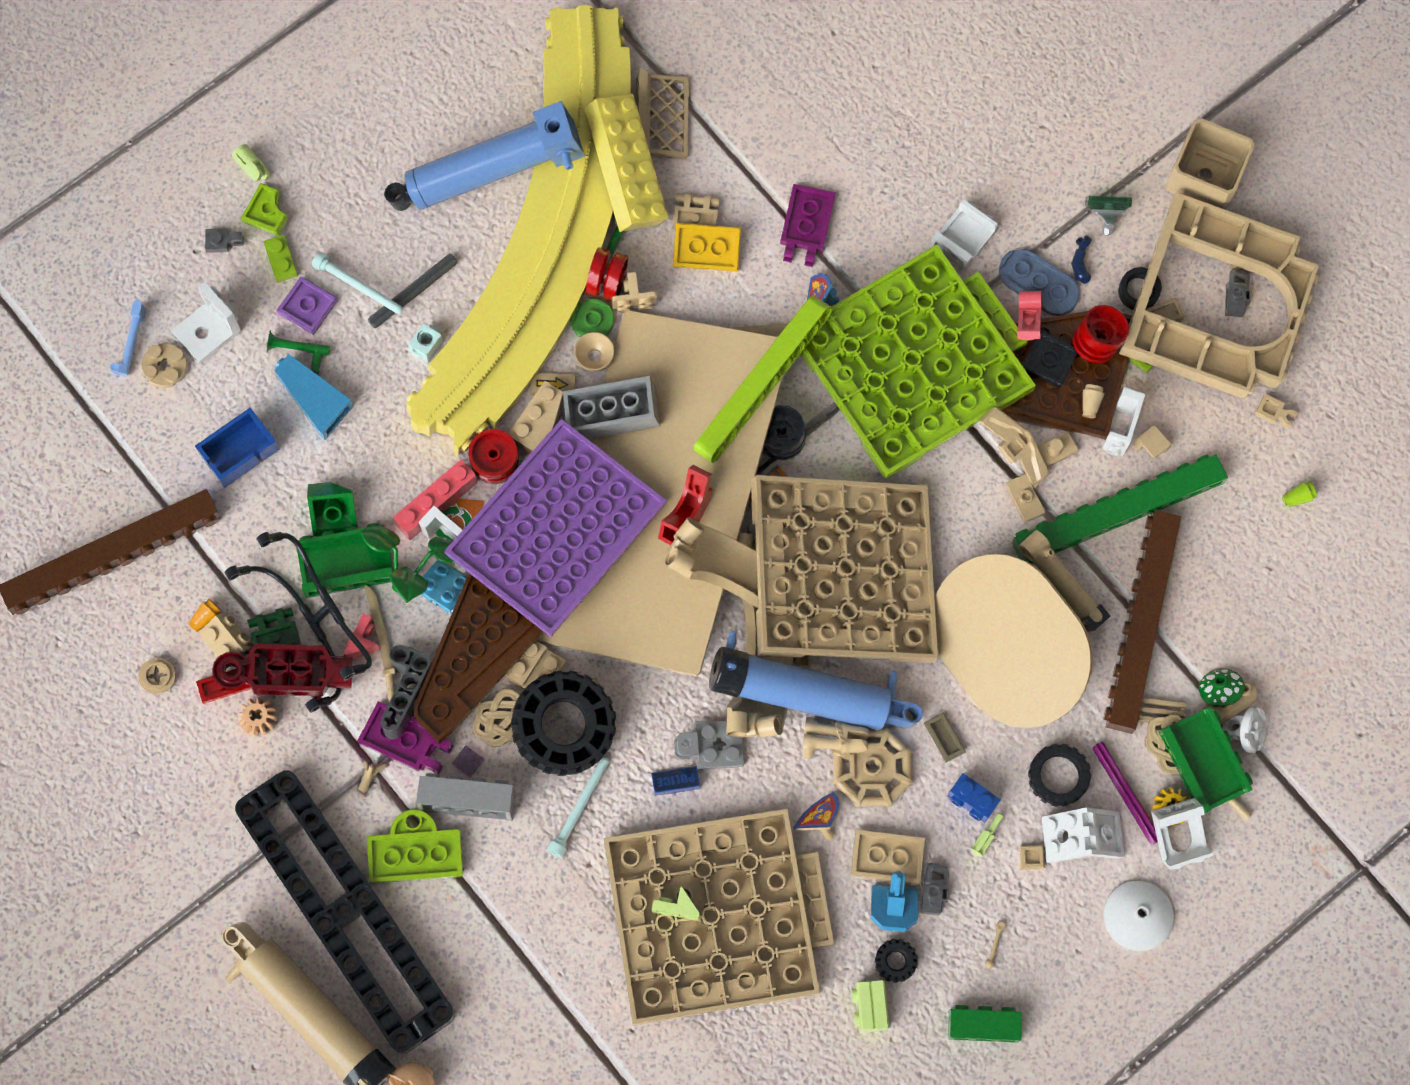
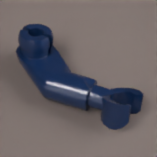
[1071,235,1092,284]

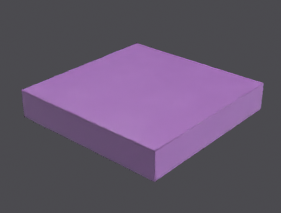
[276,276,338,335]

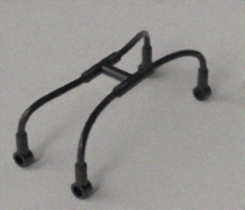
[224,532,372,713]

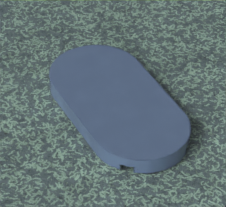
[999,249,1079,316]

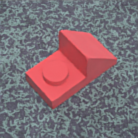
[343,613,380,659]

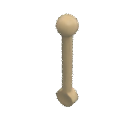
[985,921,1006,969]

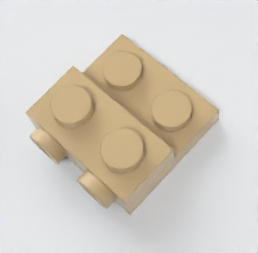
[504,641,567,689]

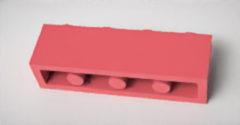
[393,460,477,540]

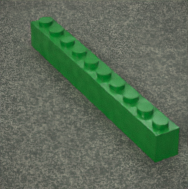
[1012,454,1228,564]

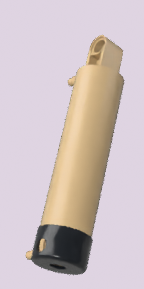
[222,922,396,1085]

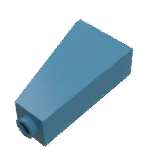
[274,354,353,440]

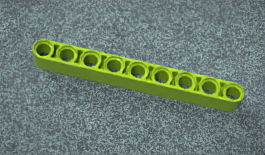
[694,295,832,463]

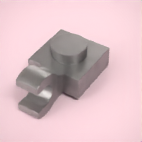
[205,228,244,253]

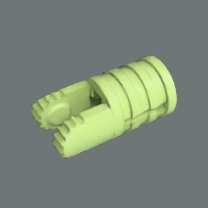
[232,144,270,181]

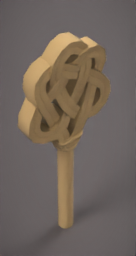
[472,677,599,748]
[1145,715,1252,821]

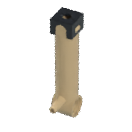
[1019,530,1110,632]

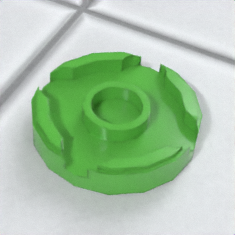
[571,298,614,337]

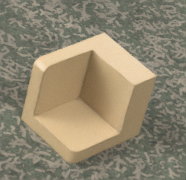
[1133,425,1171,458]

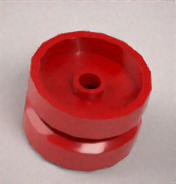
[586,247,629,301]
[468,429,519,484]

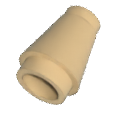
[1082,384,1104,418]

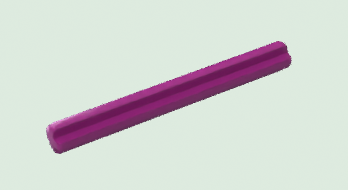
[1093,742,1158,845]

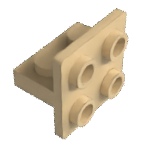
[612,272,657,313]

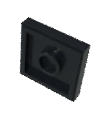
[1022,331,1078,389]

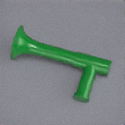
[267,330,330,374]

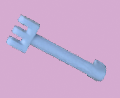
[110,300,146,376]

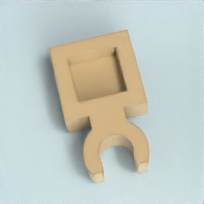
[1254,394,1298,428]

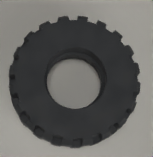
[511,670,616,776]

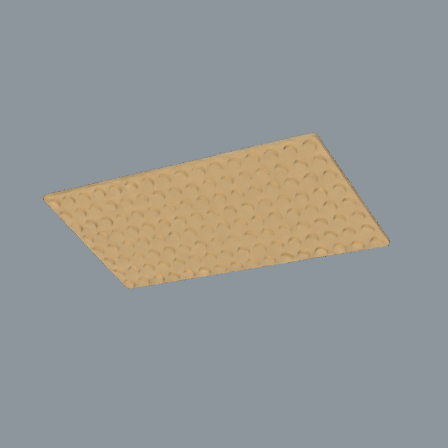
[536,311,783,676]

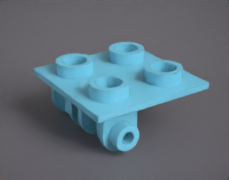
[421,560,467,614]

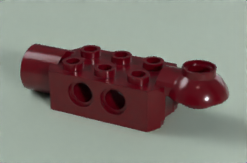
[212,644,353,697]

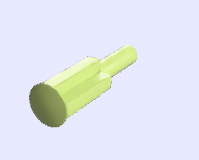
[971,813,1003,857]

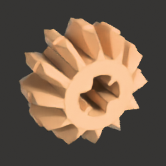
[237,697,277,737]

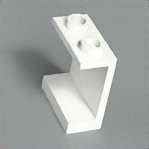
[1102,387,1145,456]

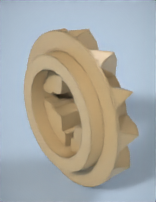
[139,658,176,694]

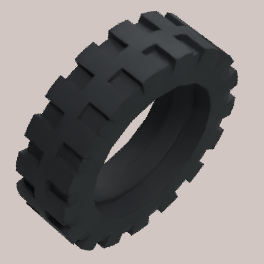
[1028,744,1091,807]

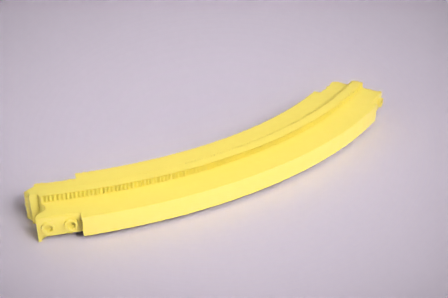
[406,5,631,456]

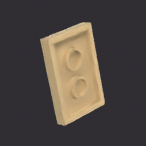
[850,829,925,885]

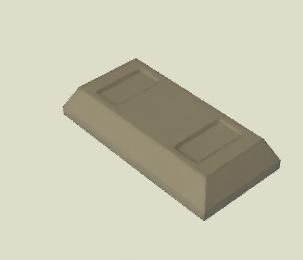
[924,712,966,763]

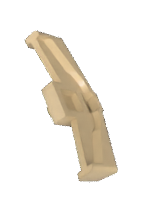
[978,407,1050,488]

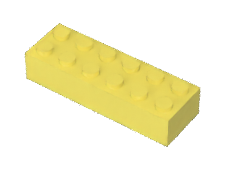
[585,94,668,232]

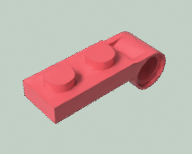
[1018,291,1042,340]

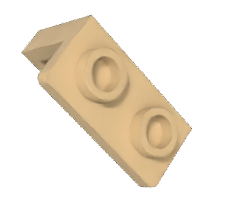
[199,613,254,657]

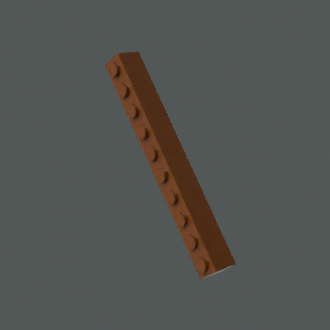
[0,489,221,615]
[1103,510,1181,734]

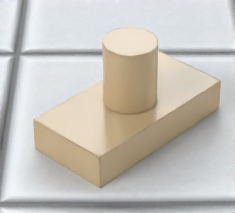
[1037,432,1079,468]

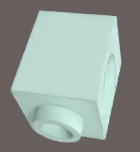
[408,323,443,363]

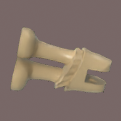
[803,717,869,759]

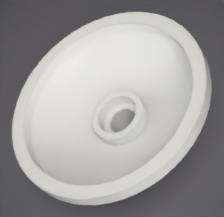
[1104,881,1174,951]

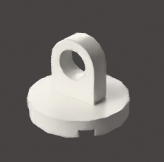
[1222,707,1267,753]

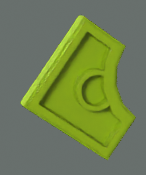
[240,183,289,236]

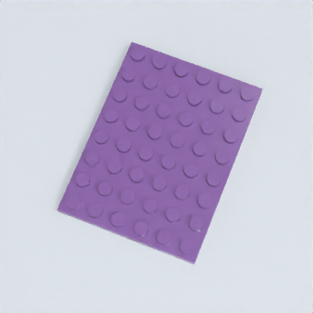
[445,419,667,637]

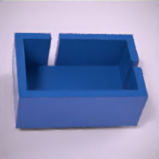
[195,407,280,488]

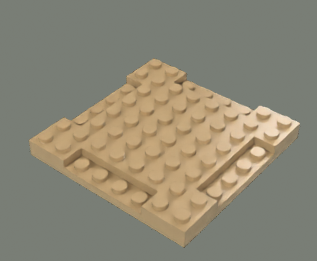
[751,475,938,663]

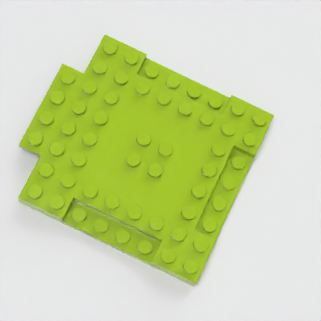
[800,245,1036,481]

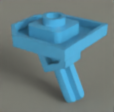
[871,871,918,932]

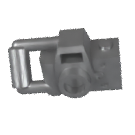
[1225,268,1252,317]
[921,863,949,915]

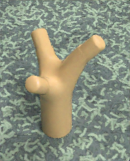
[358,761,387,793]

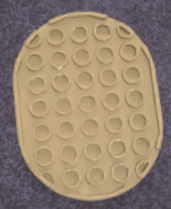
[935,554,1093,728]

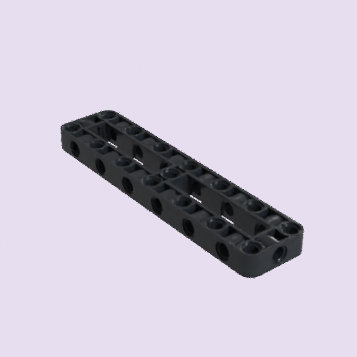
[235,770,455,1054]

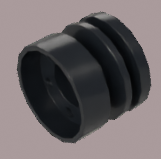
[763,405,806,461]

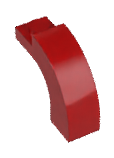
[658,465,713,545]

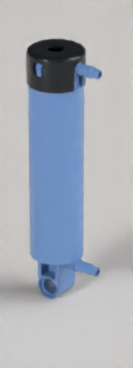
[709,631,923,731]

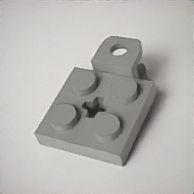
[674,721,744,769]

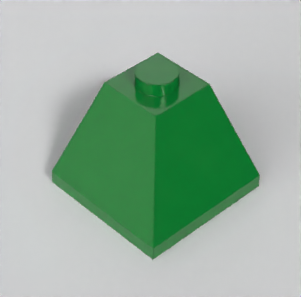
[307,482,358,536]

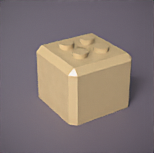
[1166,118,1255,210]

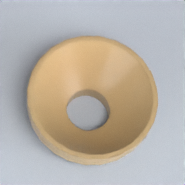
[574,332,614,372]

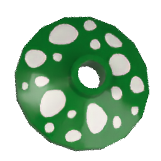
[1199,669,1245,707]

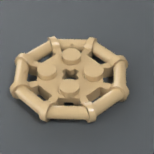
[831,727,914,808]

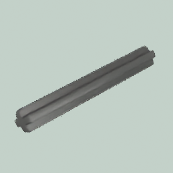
[368,254,457,328]

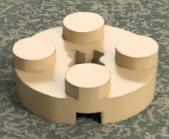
[142,343,188,388]

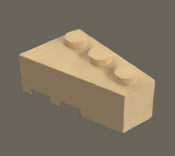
[508,381,564,454]

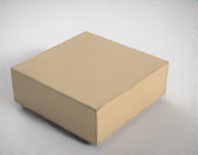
[1019,845,1045,870]

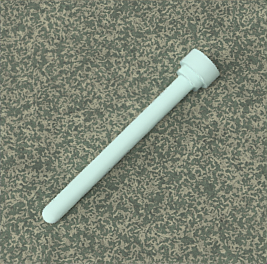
[312,252,403,314]
[546,757,609,858]

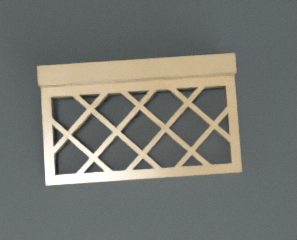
[635,69,689,159]

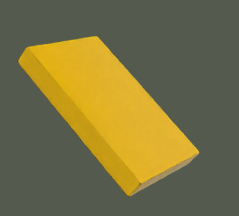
[673,223,741,272]

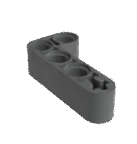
[381,645,431,739]

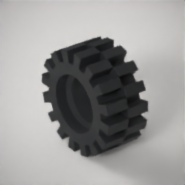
[874,939,918,983]

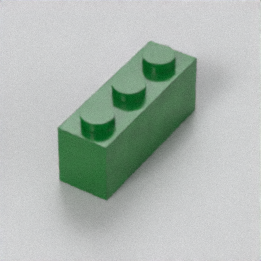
[948,1005,1022,1043]

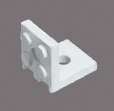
[171,282,241,365]
[1042,807,1124,863]

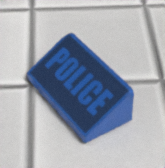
[651,766,700,796]

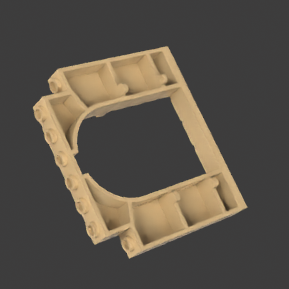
[1119,192,1320,399]

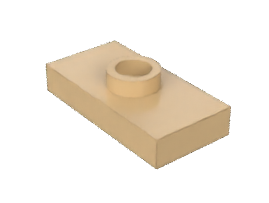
[1005,474,1046,523]

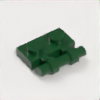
[247,607,301,645]

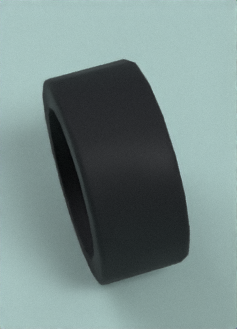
[1118,267,1162,310]

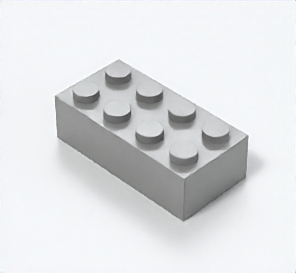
[563,376,660,439]
[416,773,515,821]

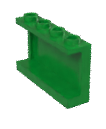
[297,523,393,598]
[1158,707,1253,813]

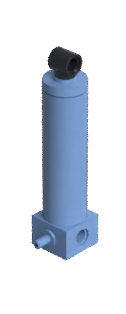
[384,101,585,211]

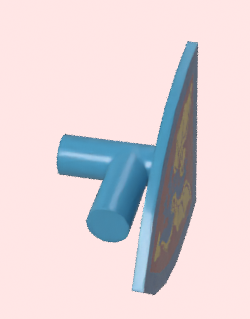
[807,273,839,305]

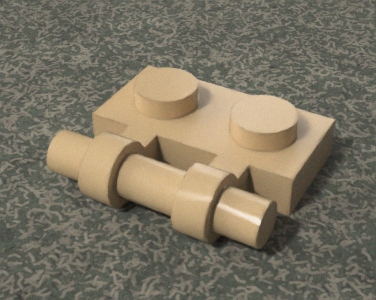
[672,193,719,229]

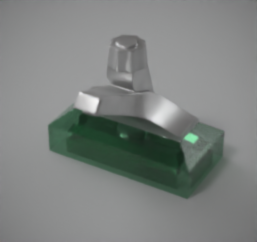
[1085,196,1132,235]

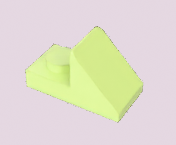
[652,886,699,921]

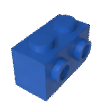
[947,773,1001,823]

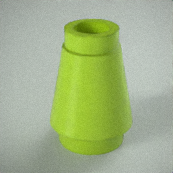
[1282,481,1317,508]

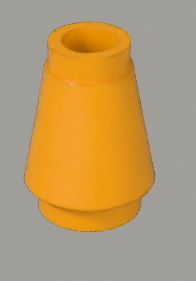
[188,599,222,632]

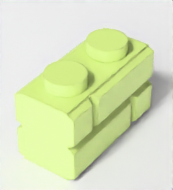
[851,980,889,1032]

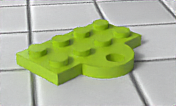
[367,810,463,884]

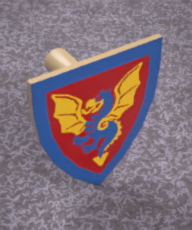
[793,792,840,841]

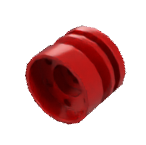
[1073,305,1129,364]

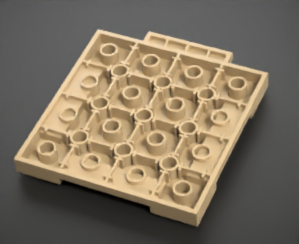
[604,809,834,1026]

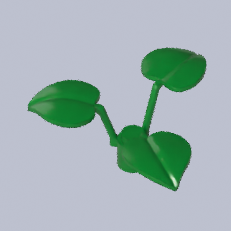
[359,526,455,603]

